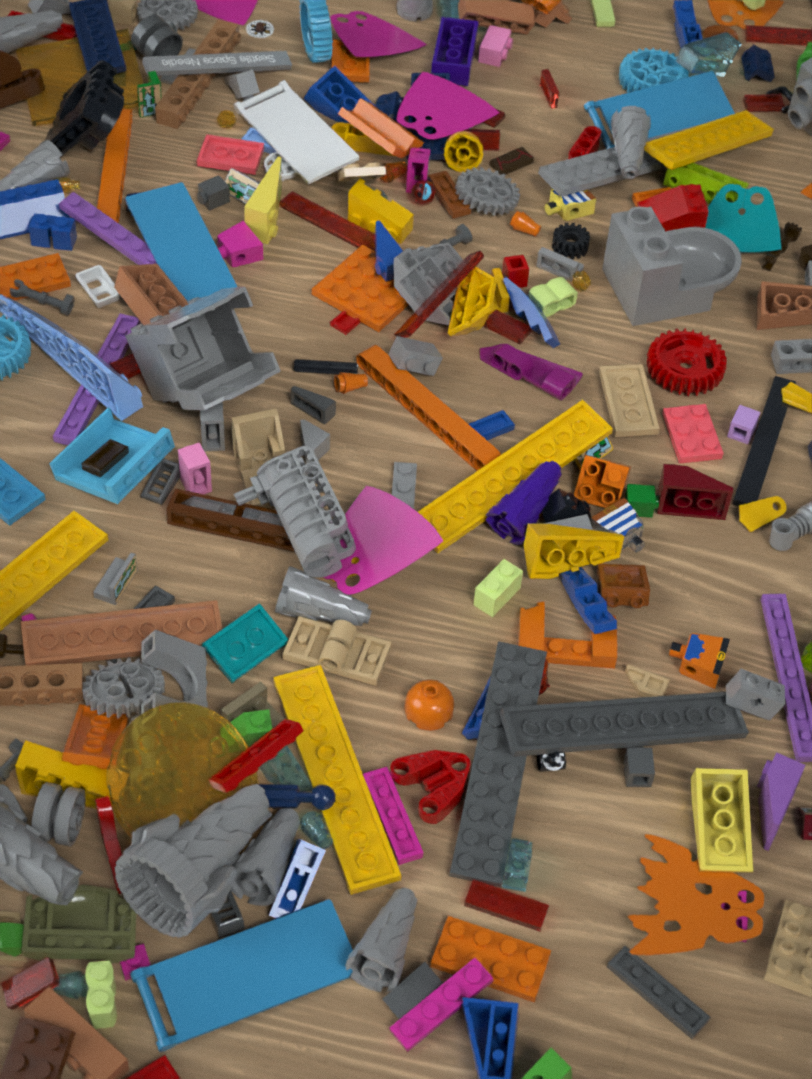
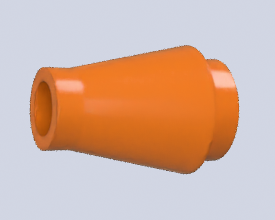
[510,211,542,237]
[334,372,368,394]

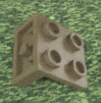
[221,682,284,729]

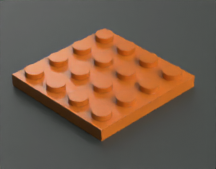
[312,245,409,332]

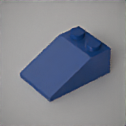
[304,66,375,123]

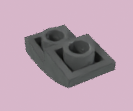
[382,962,443,1019]

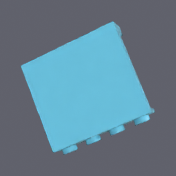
[49,408,175,504]

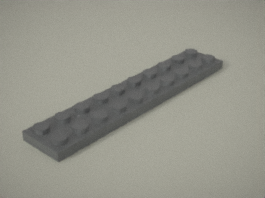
[449,641,547,888]
[500,692,749,757]

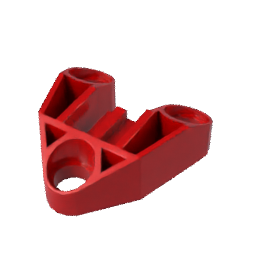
[390,750,471,824]

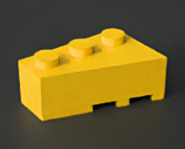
[348,178,414,244]

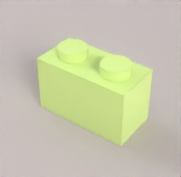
[473,559,523,617]

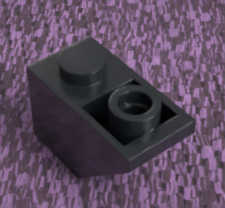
[542,488,593,523]

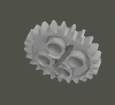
[137,0,198,32]
[455,167,520,216]
[82,657,165,718]

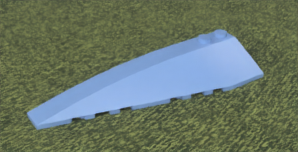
[0,294,143,421]

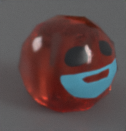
[411,180,436,205]

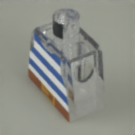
[590,498,645,553]

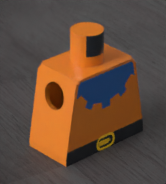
[669,633,730,689]

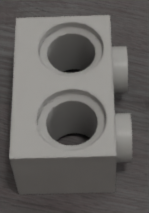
[771,339,812,374]

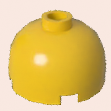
[444,131,483,172]

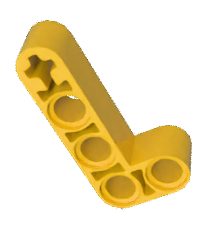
[331,122,397,157]

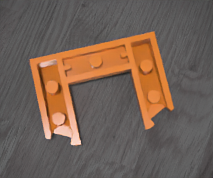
[518,601,617,669]

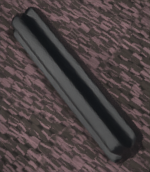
[294,359,358,375]

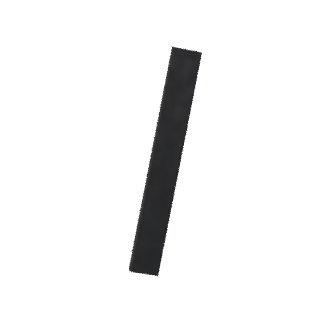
[733,376,796,506]

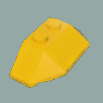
[447,266,497,336]

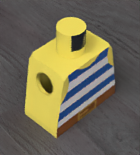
[545,189,596,221]

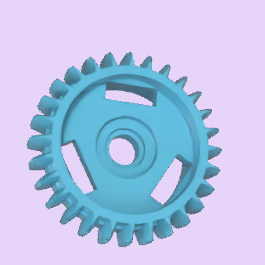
[299,0,333,63]
[0,315,31,381]

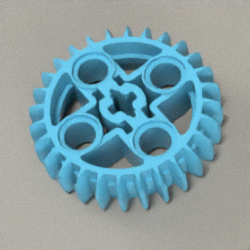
[619,47,689,93]

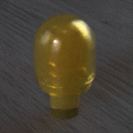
[53,177,80,193]

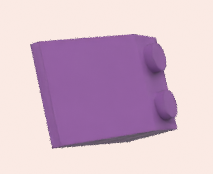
[757,752,805,851]

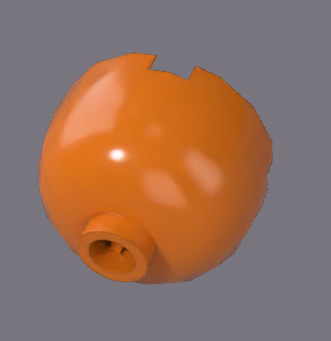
[404,679,455,731]

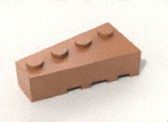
[757,281,812,330]

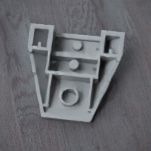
[394,242,470,325]

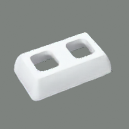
[76,265,120,308]

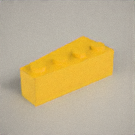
[15,740,130,814]

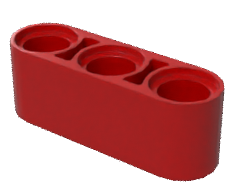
[568,126,601,159]

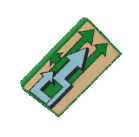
[137,71,162,118]

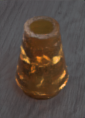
[380,161,408,183]

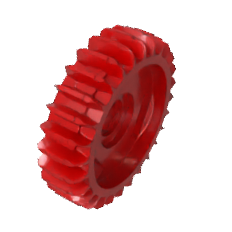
[646,328,727,396]

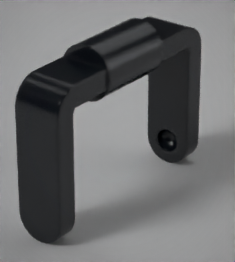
[766,86,793,114]

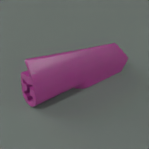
[480,344,583,401]

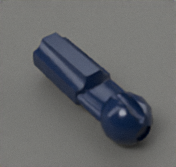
[258,784,336,810]

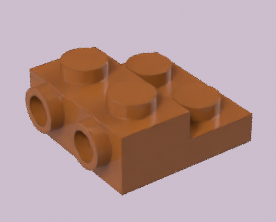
[597,564,650,608]

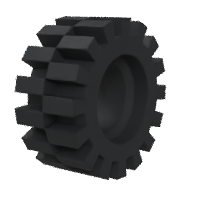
[552,222,590,260]

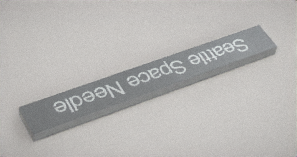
[142,51,292,76]

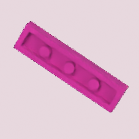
[363,767,424,865]
[389,958,493,1052]

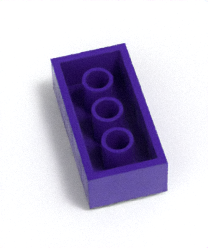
[431,17,479,86]

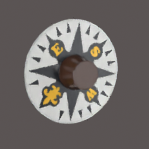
[246,20,274,38]

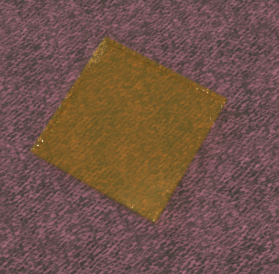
[16,28,143,127]

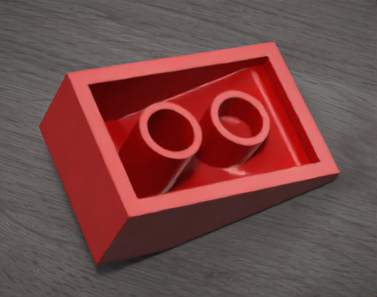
[637,184,709,232]

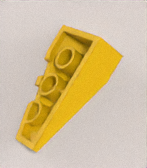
[524,523,624,579]

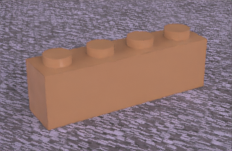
[458,0,535,35]
[24,987,129,1079]

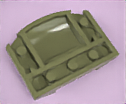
[22,885,136,964]

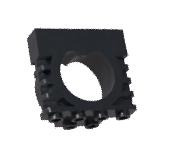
[45,60,124,157]

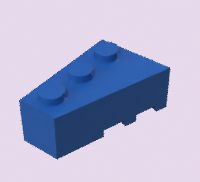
[462,997,519,1079]

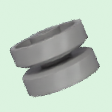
[31,782,86,847]

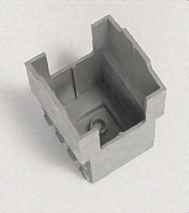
[125,287,281,410]

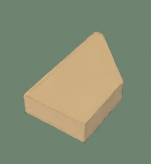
[625,664,670,697]

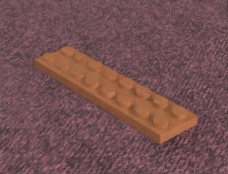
[20,600,222,666]

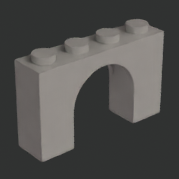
[141,630,208,743]

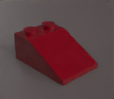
[657,464,733,520]

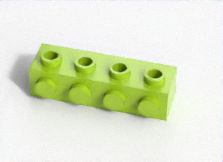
[663,163,749,204]

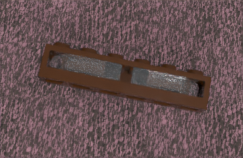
[166,488,295,552]

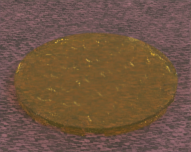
[107,703,258,839]

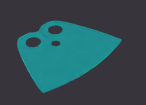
[705,184,781,252]

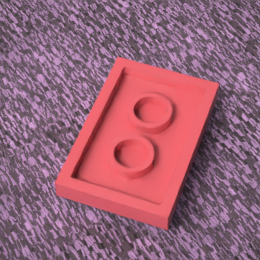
[197,134,264,175]
[662,404,723,464]

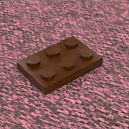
[0,1016,76,1079]

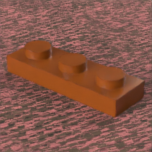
[428,170,471,219]

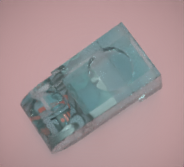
[502,838,533,892]

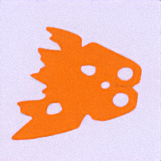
[628,834,764,955]

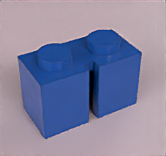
[29,213,77,251]

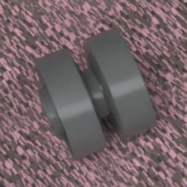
[131,14,183,57]

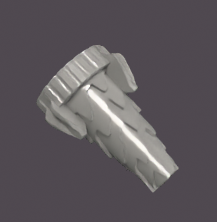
[0,784,83,905]
[115,784,272,938]

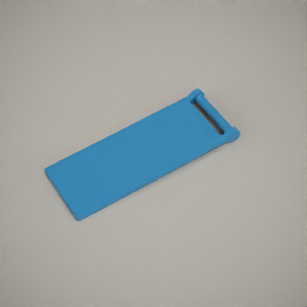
[583,71,735,149]
[125,182,238,301]
[130,900,353,1052]

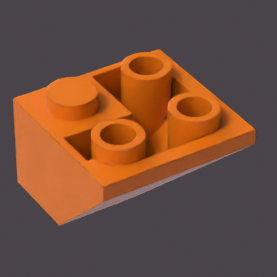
[574,455,632,508]

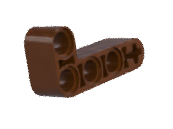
[0,68,45,108]

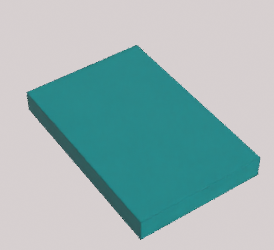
[202,603,289,684]

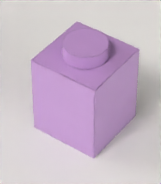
[727,405,760,444]

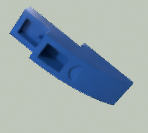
[673,0,705,56]

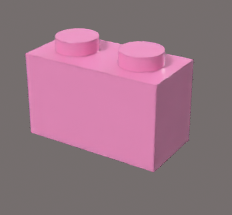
[478,25,513,67]
[178,443,212,494]

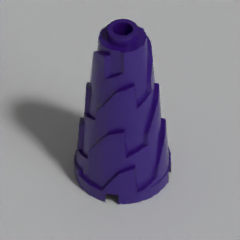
[485,461,562,545]

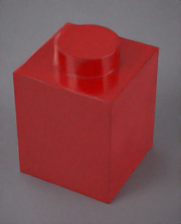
[502,254,529,288]

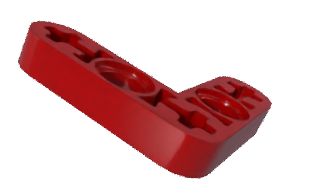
[95,796,122,894]

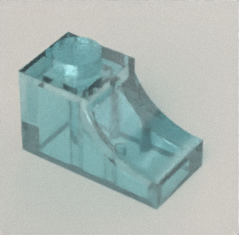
[259,745,312,791]

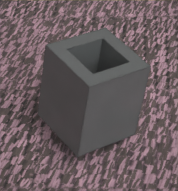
[197,175,230,211]
[624,746,655,787]

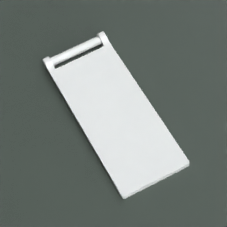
[234,80,359,184]

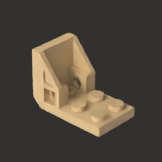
[232,408,285,508]

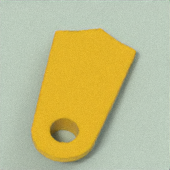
[781,382,812,414]
[738,496,786,532]

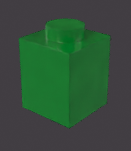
[625,484,659,518]

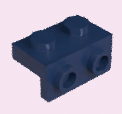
[741,44,775,82]
[375,91,404,123]

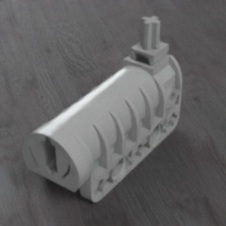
[234,446,356,578]

